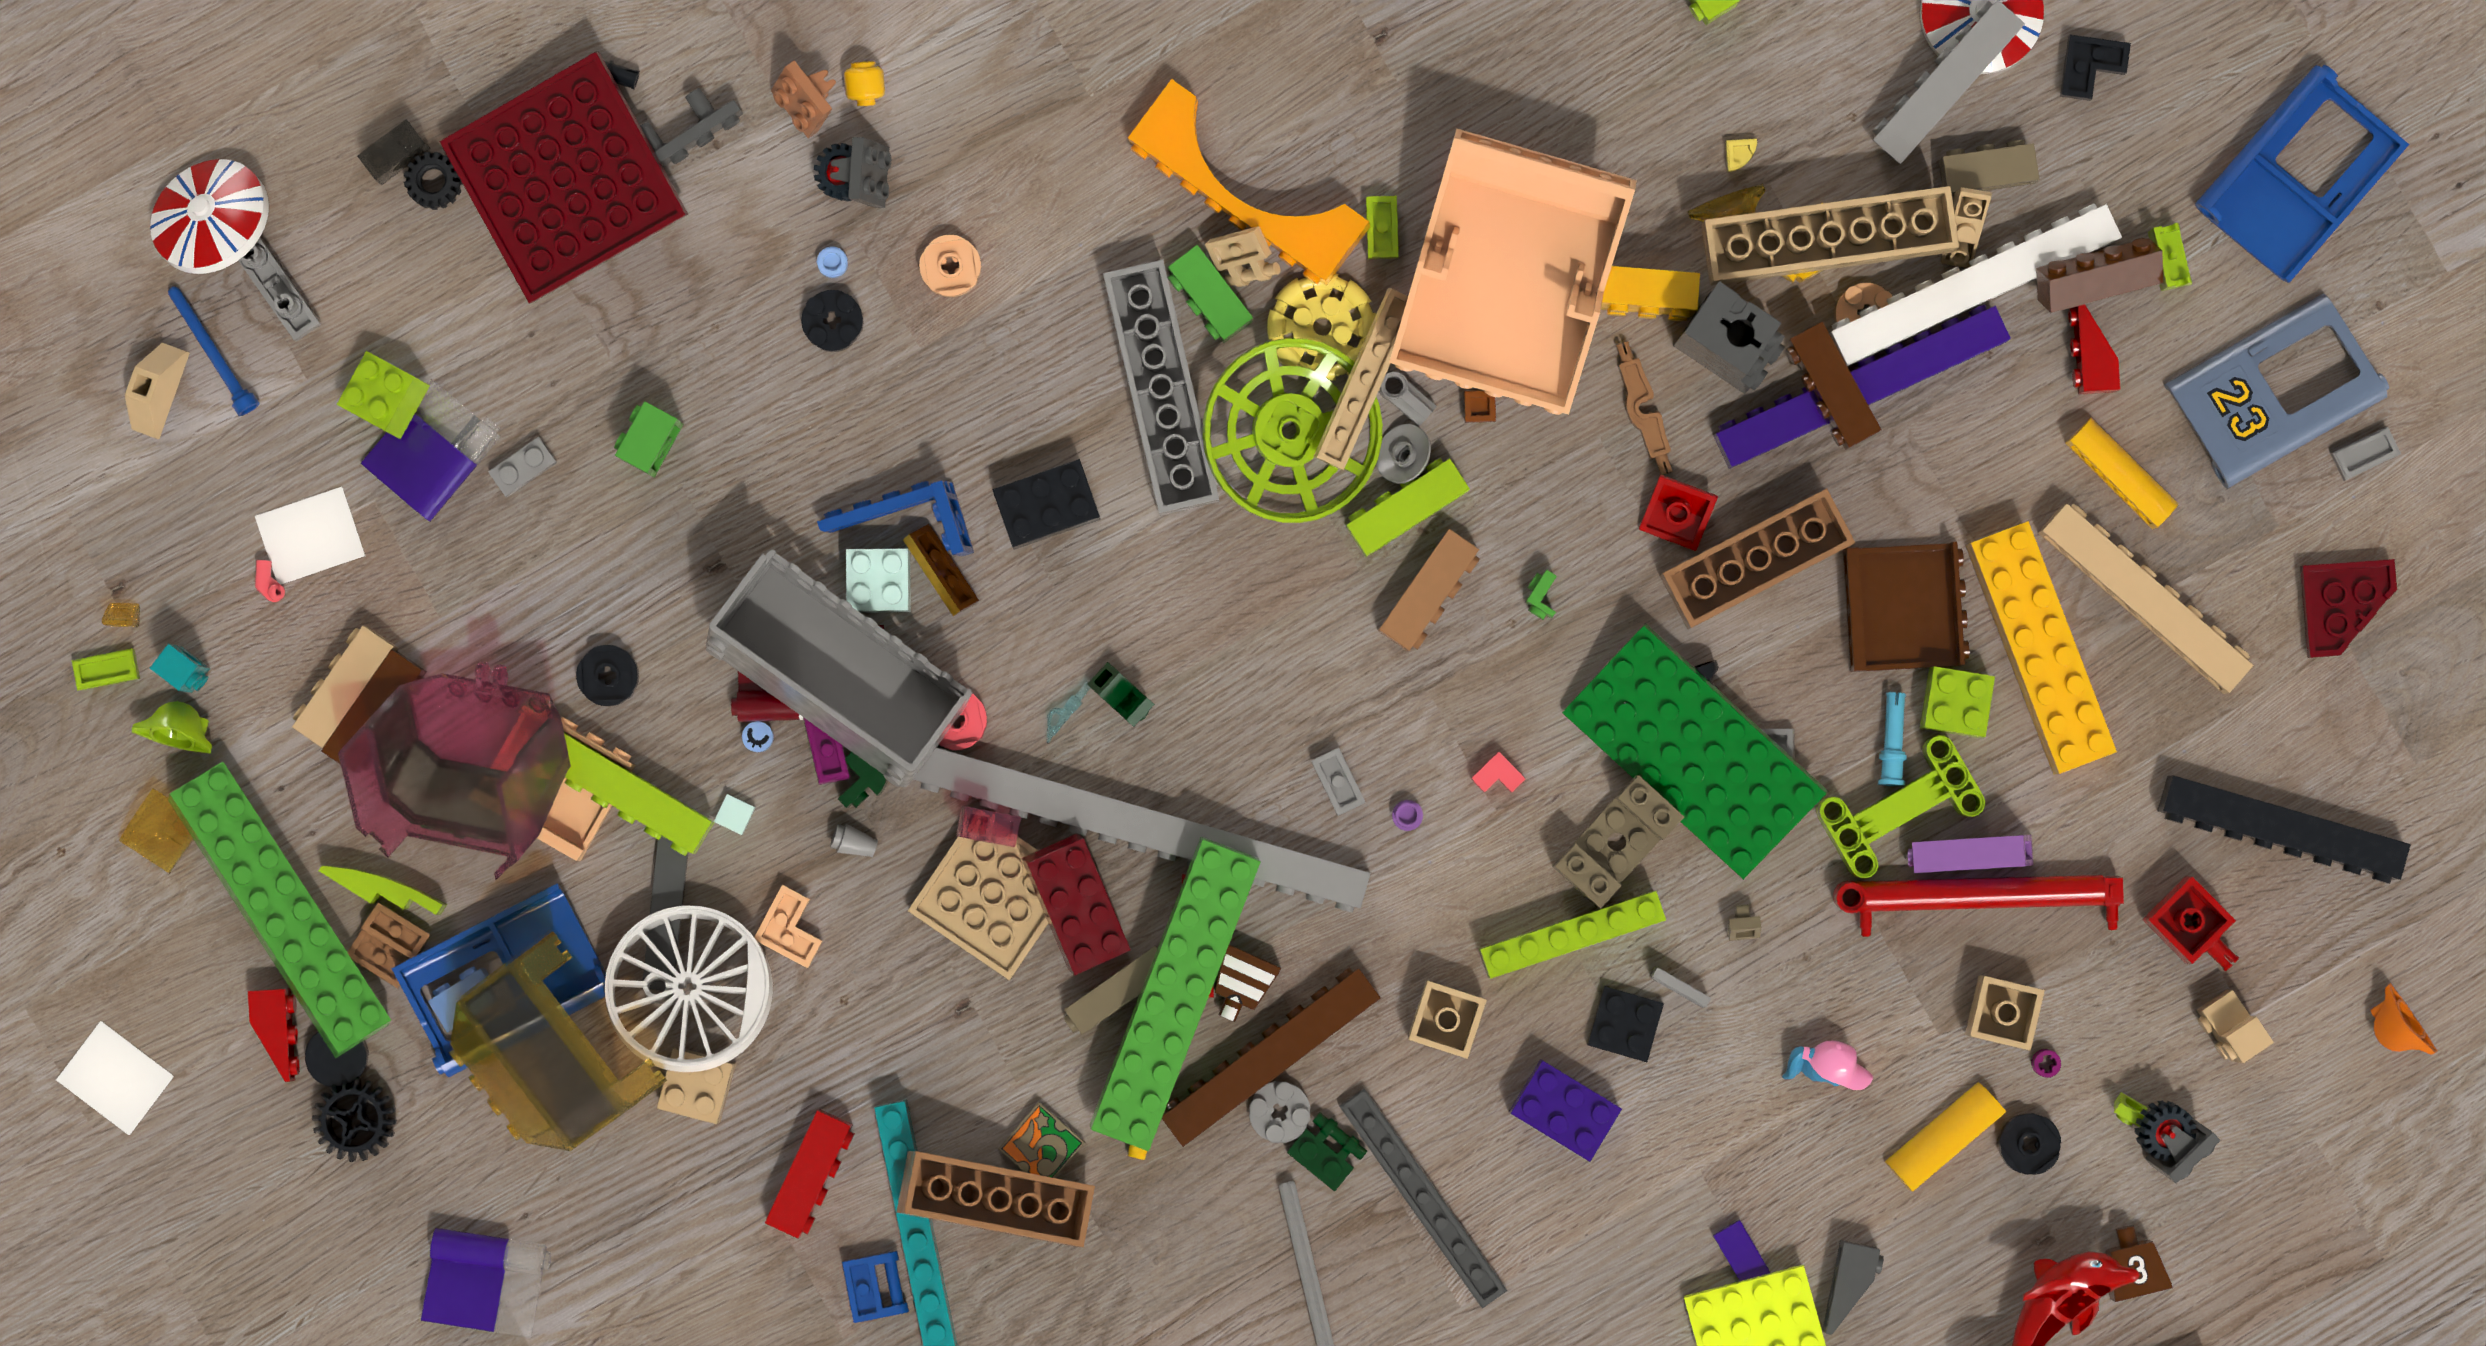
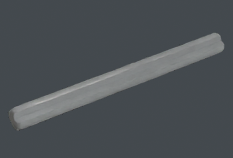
[1279,1181,1334,1346]

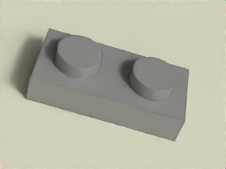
[488,437,557,497]
[1311,747,1366,816]

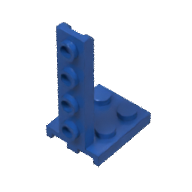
[817,480,974,556]

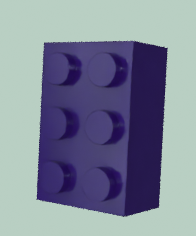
[1509,1059,1622,1162]

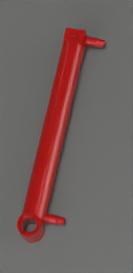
[1833,875,2124,937]

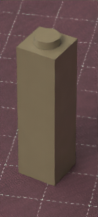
[1063,945,1158,1035]

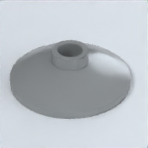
[1376,424,1431,483]

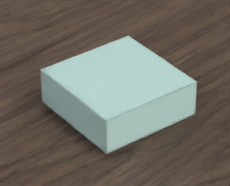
[714,794,756,835]

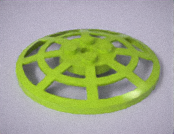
[1203,338,1383,523]

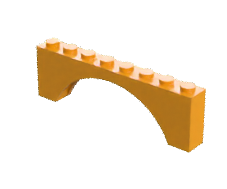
[1128,79,1370,286]

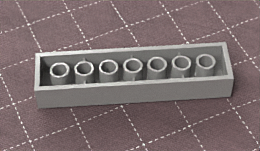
[1103,260,1219,516]

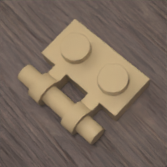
[1205,226,1280,287]

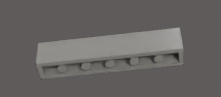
[1873,0,2025,164]

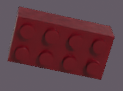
[1021,833,1131,976]

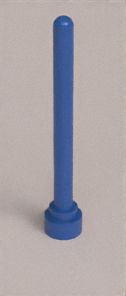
[168,286,260,416]

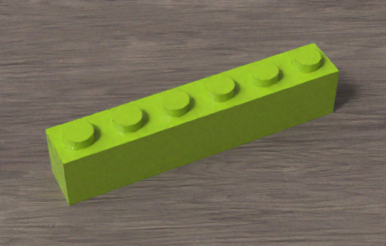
[534,726,715,856]
[1479,891,1666,979]

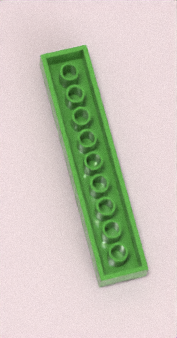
[168,762,391,1058]
[1089,837,1261,1151]

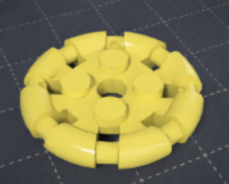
[1267,273,1376,381]

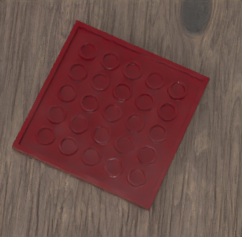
[439,51,689,304]

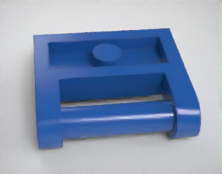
[842,1251,909,1323]

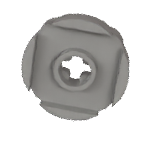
[1249,1081,1310,1143]

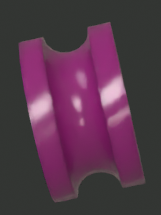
[2031,1049,2061,1078]

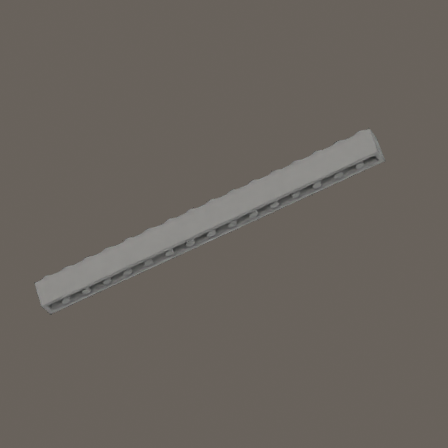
[913,748,1371,913]

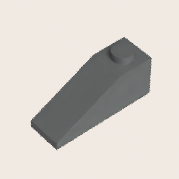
[1822,1240,1884,1335]

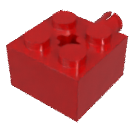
[2142,876,2239,971]

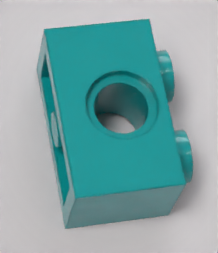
[150,644,210,693]

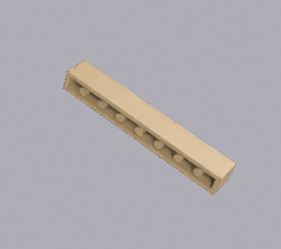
[2038,503,2254,694]

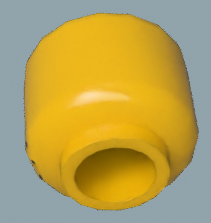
[844,61,885,106]

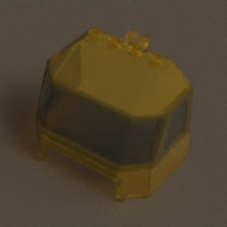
[449,928,667,1151]

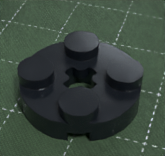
[801,290,864,352]
[576,645,639,707]
[1997,1113,2061,1175]

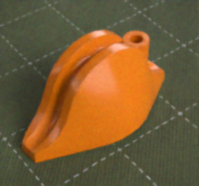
[2370,983,2437,1055]

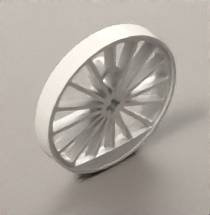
[605,905,773,1072]

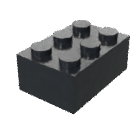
[992,459,1101,550]

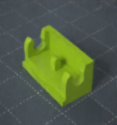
[2148,223,2192,291]

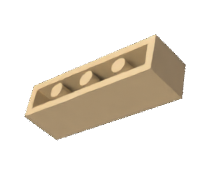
[292,626,398,748]

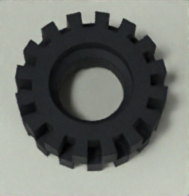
[404,152,463,210]

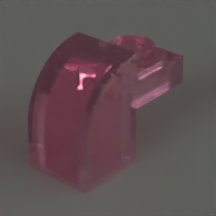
[956,806,1021,847]

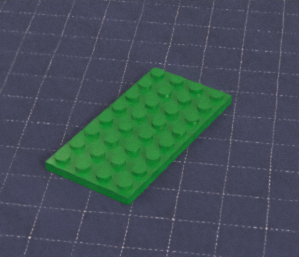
[1562,623,1828,880]

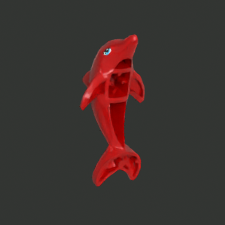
[2012,1251,2140,1346]

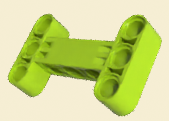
[1816,735,1985,878]

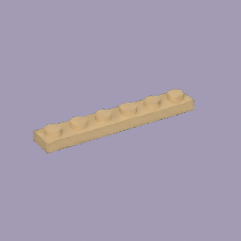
[1313,288,1408,470]

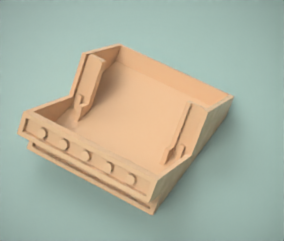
[1389,129,1637,415]

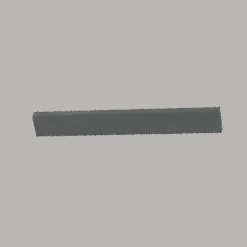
[1339,1089,1507,1309]

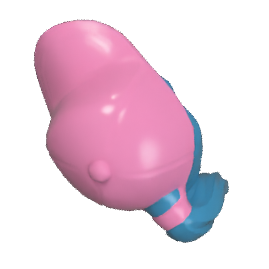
[1782,1040,1873,1090]

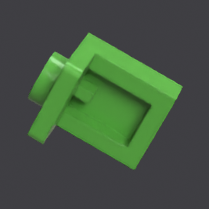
[1525,570,1557,620]

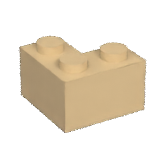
[2197,989,2274,1063]

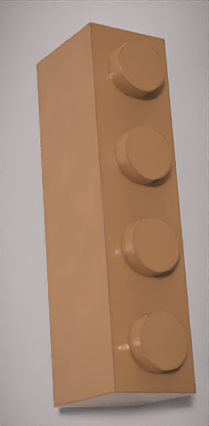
[1378,529,1480,652]

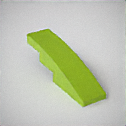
[318,866,448,915]

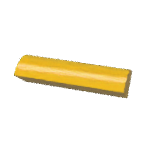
[2065,417,2179,529]
[1885,1082,2007,1192]

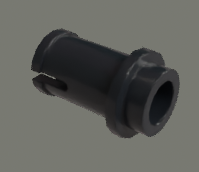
[604,60,640,90]

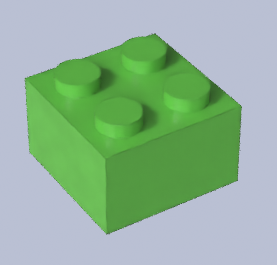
[614,401,684,478]

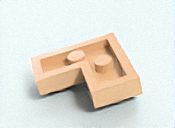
[754,885,823,968]

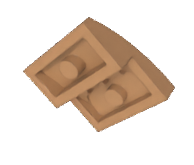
[347,902,431,989]

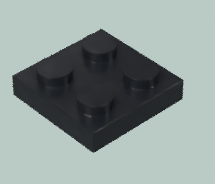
[1587,986,1664,1062]

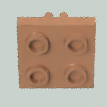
[771,60,836,139]

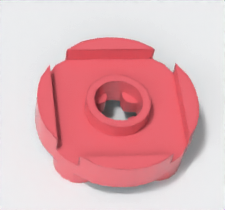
[939,694,987,751]

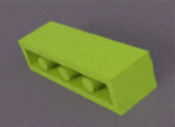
[1346,458,1470,558]

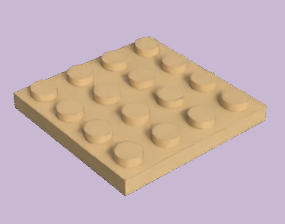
[908,809,1049,980]

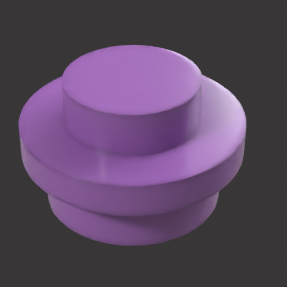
[1392,800,1423,831]

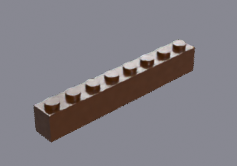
[1162,967,1381,1147]

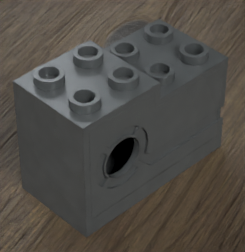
[1674,281,1785,394]

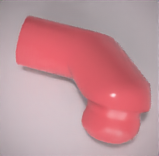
[255,560,285,602]

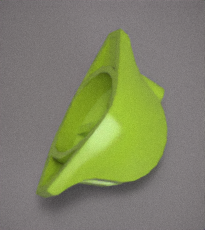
[131,701,212,754]

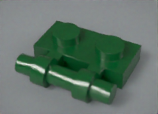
[1287,1112,1367,1192]

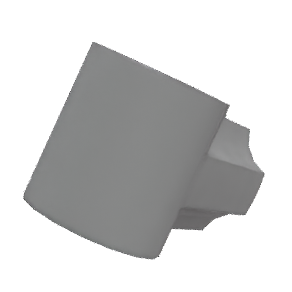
[1379,371,1437,426]

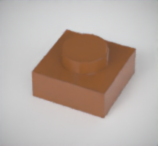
[1464,391,1496,423]

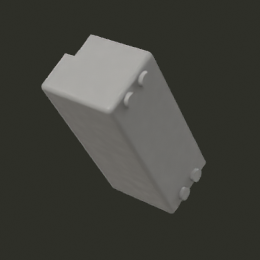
[706,550,972,787]

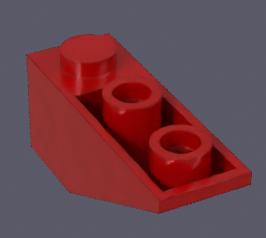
[2068,304,2121,395]
[248,988,300,1082]

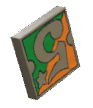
[998,1102,1085,1178]

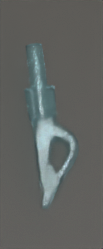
[1046,681,1091,744]

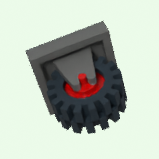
[814,137,892,208]
[2134,1100,2221,1184]

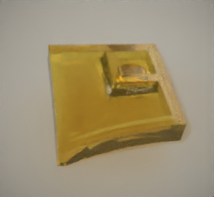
[119,788,193,874]

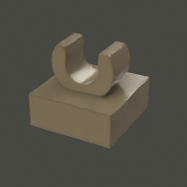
[1727,904,1762,941]

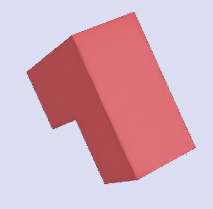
[1471,752,1525,793]

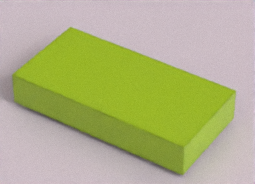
[71,648,140,691]

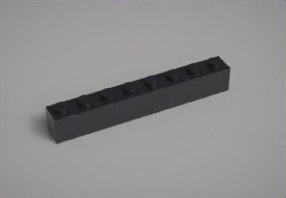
[2157,775,2411,884]

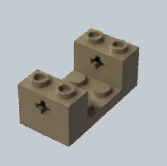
[1552,775,1684,908]

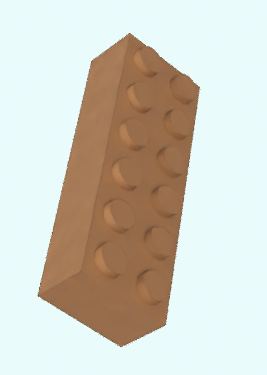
[1659,488,1855,629]
[896,1151,1095,1247]

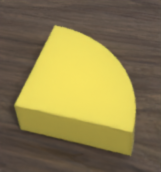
[1725,139,1757,172]

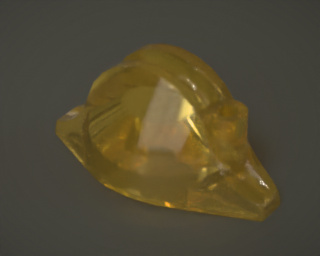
[1687,184,1765,223]

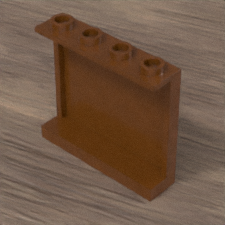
[1843,542,1970,672]

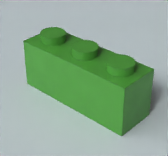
[1167,245,1253,343]

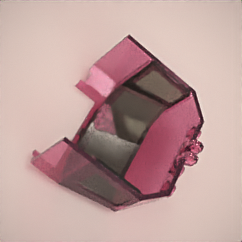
[338,661,571,880]

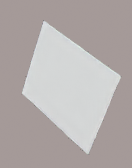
[255,487,365,585]
[56,1021,174,1135]

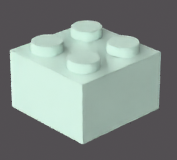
[846,549,911,613]

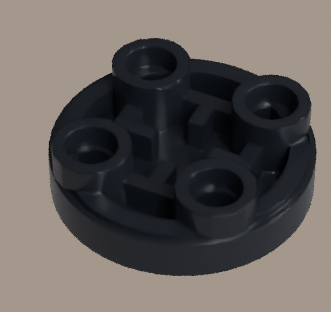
[305,1032,369,1087]

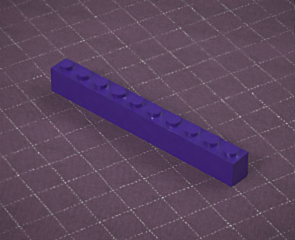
[1713,304,2011,469]

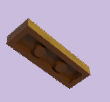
[902,524,979,616]

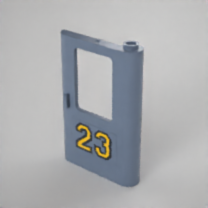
[2164,294,2389,488]

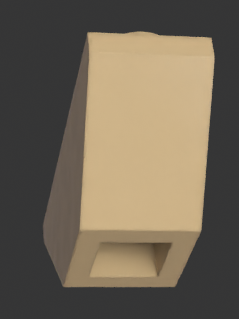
[1941,187,1992,268]
[125,343,190,439]

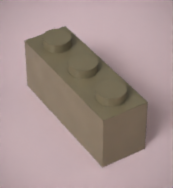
[1939,140,2040,196]

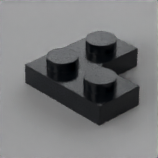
[2060,34,2131,101]

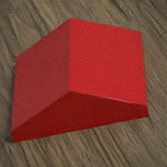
[1639,474,1718,551]

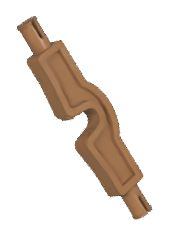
[1616,341,1673,475]

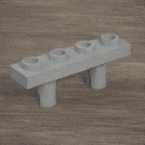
[238,237,321,342]

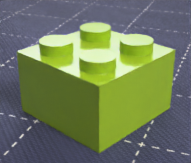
[336,351,430,439]
[1920,666,1995,738]

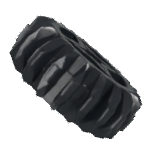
[312,1078,397,1162]

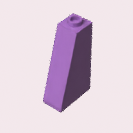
[1908,835,2033,873]

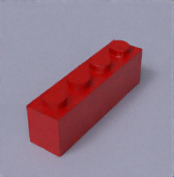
[765,1109,855,1239]

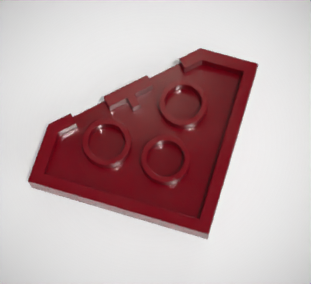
[2300,559,2397,658]

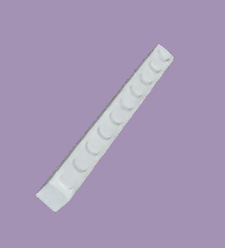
[1829,203,2122,366]

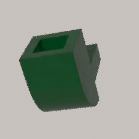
[1087,662,1155,727]
[838,752,888,808]

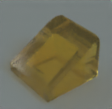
[102,603,140,627]

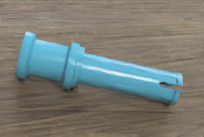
[1878,692,1907,787]

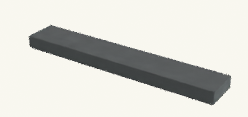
[642,808,693,991]

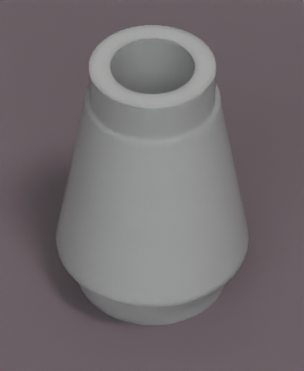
[830,824,878,857]

